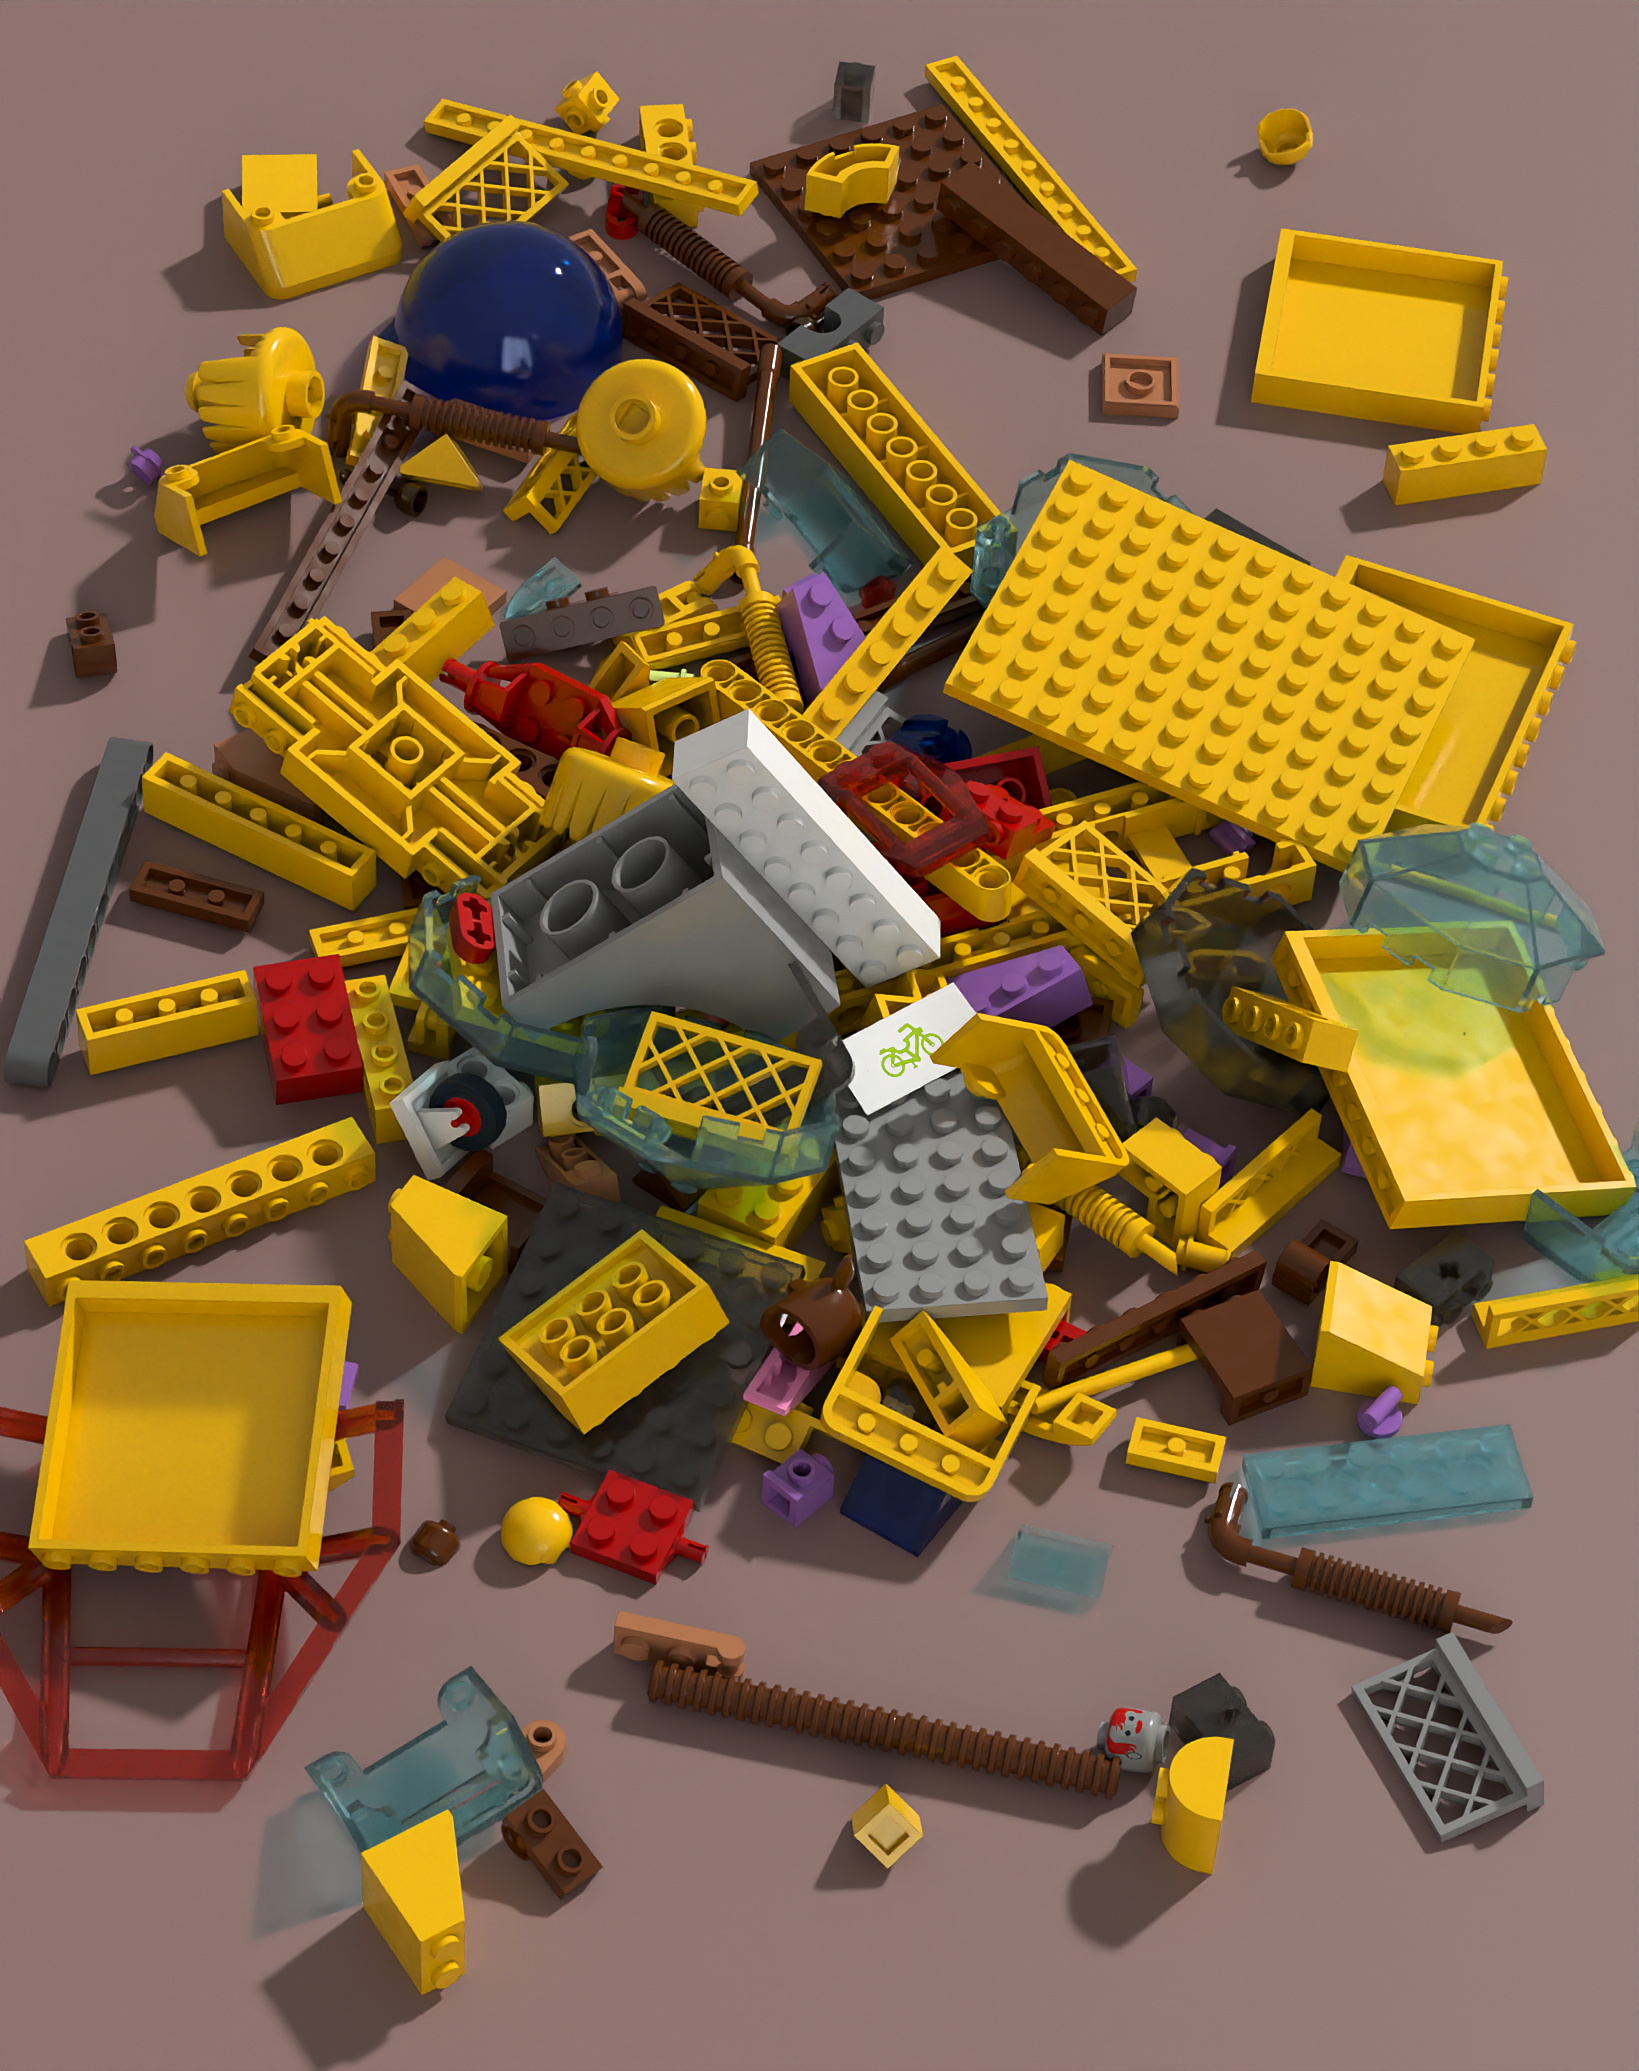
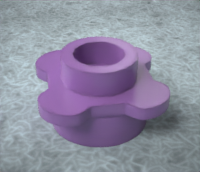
[127,445,165,485]

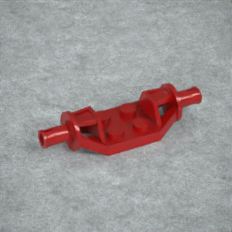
[439,658,632,761]

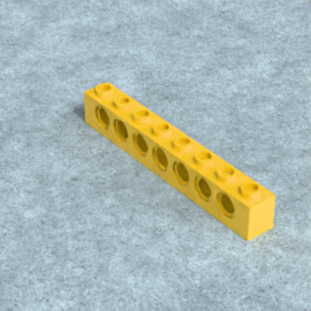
[24,1117,376,1307]

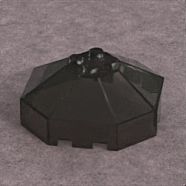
[1131,868,1330,1116]

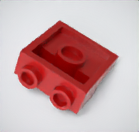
[939,780,1056,860]

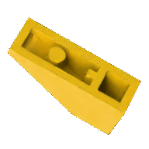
[889,1310,1010,1453]

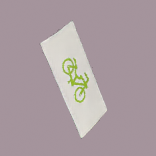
[823,982,976,1116]

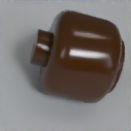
[409,1519,461,1566]

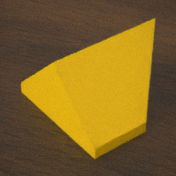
[399,434,483,492]
[588,641,650,730]

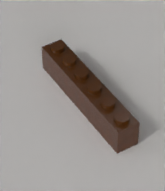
[936,161,1137,336]

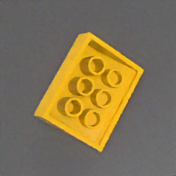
[498,1229,730,1434]

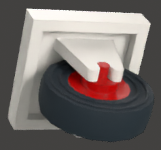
[389,1060,507,1180]

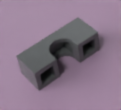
[777,288,885,381]

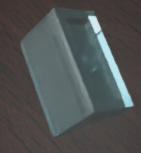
[1008,1525,1114,1598]

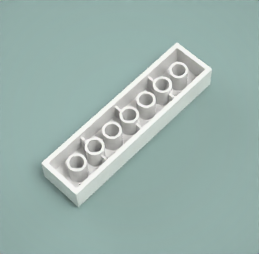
[672,709,941,989]

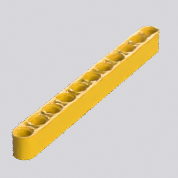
[700,659,1011,922]

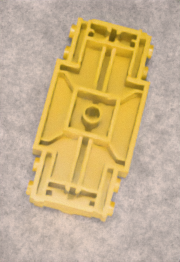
[229,616,571,902]

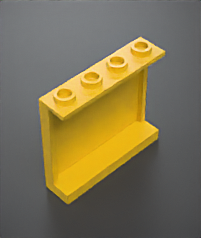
[836,1283,1072,1420]

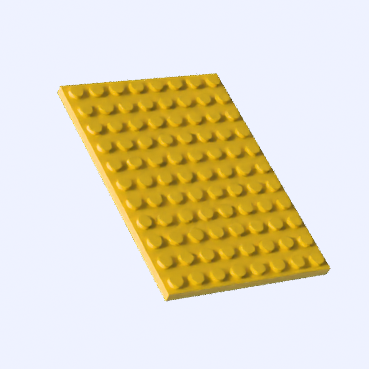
[943,460,1475,880]

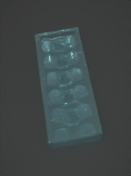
[1242,1424,1533,1539]

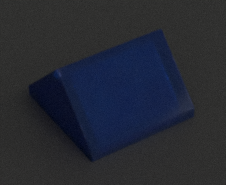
[840,1453,963,1557]

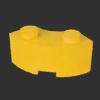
[805,143,900,218]

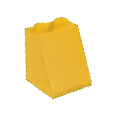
[601,677,721,777]
[387,1175,508,1334]
[1310,1261,1438,1404]
[361,1809,465,1995]

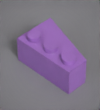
[776,572,865,707]
[945,945,1093,1028]

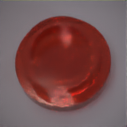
[859,575,897,609]

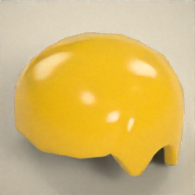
[1257,109,1313,165]
[501,1496,573,1566]

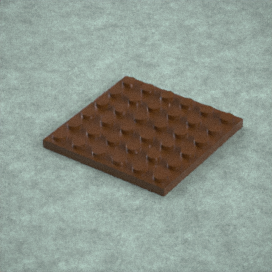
[749,104,1025,300]

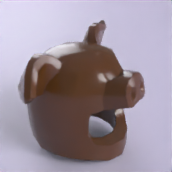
[760,1253,863,1370]

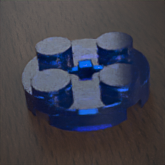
[888,714,972,772]

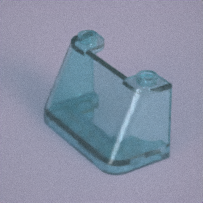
[304,1666,544,1858]

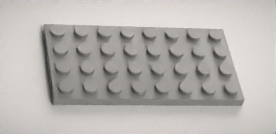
[819,1054,1048,1323]

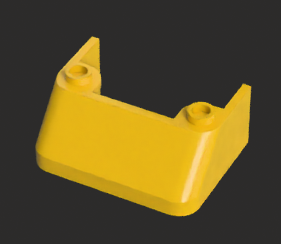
[222,149,402,300]
[154,425,342,557]
[929,1013,1129,1205]
[821,1306,1041,1502]

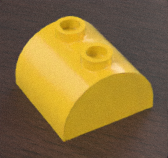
[1151,1737,1234,1874]

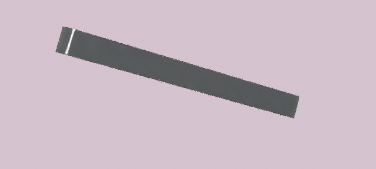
[4,737,154,1088]

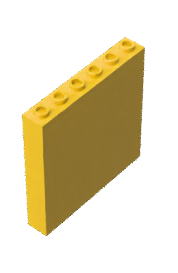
[1251,228,1509,434]
[28,1280,352,1577]

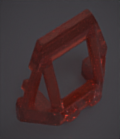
[817,741,992,878]

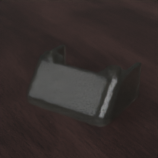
[646,960,855,1160]

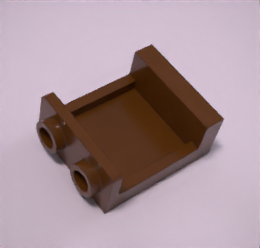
[443,1149,570,1278]
[1176,1289,1313,1425]

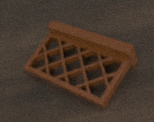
[619,282,781,402]

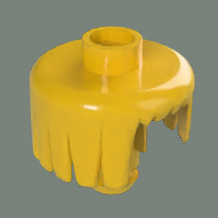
[185,327,325,454]
[576,359,706,502]
[538,737,675,842]

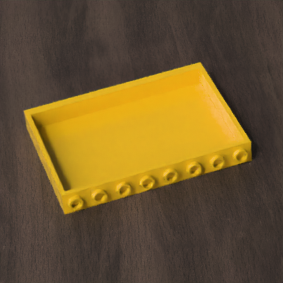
[1335,555,1577,864]
[1271,922,1637,1229]

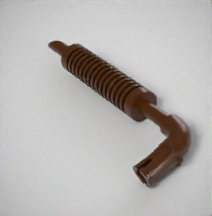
[623,190,838,327]
[325,389,582,458]
[1204,1482,1513,1634]

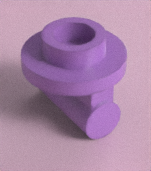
[1209,819,1258,856]
[1356,1385,1403,1439]

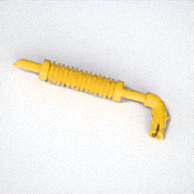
[693,545,804,714]
[1014,1142,1178,1276]

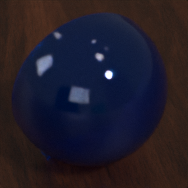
[377,220,623,423]

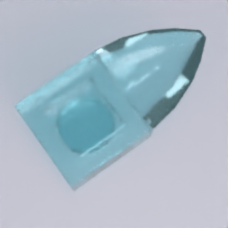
[504,557,582,620]

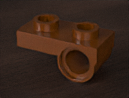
[66,611,117,678]
[1271,1219,1359,1306]
[501,1788,603,1900]

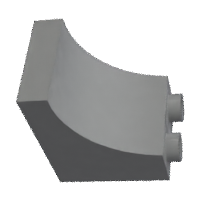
[490,784,841,1045]

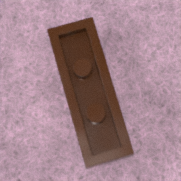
[129,860,264,932]

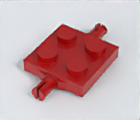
[557,1469,709,1585]

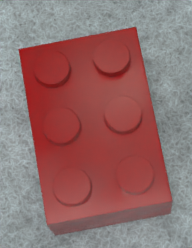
[253,954,363,1105]

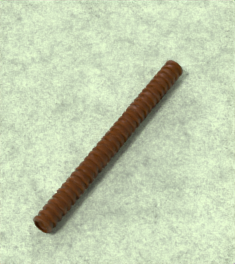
[647,1660,1122,1800]

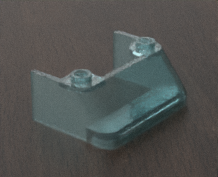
[736,428,913,594]

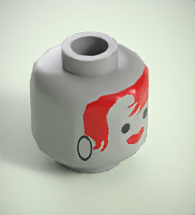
[1097,1707,1171,1774]

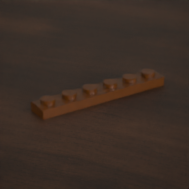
[1042,1250,1267,1390]

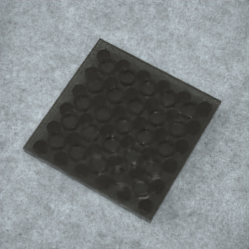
[445,1182,806,1512]

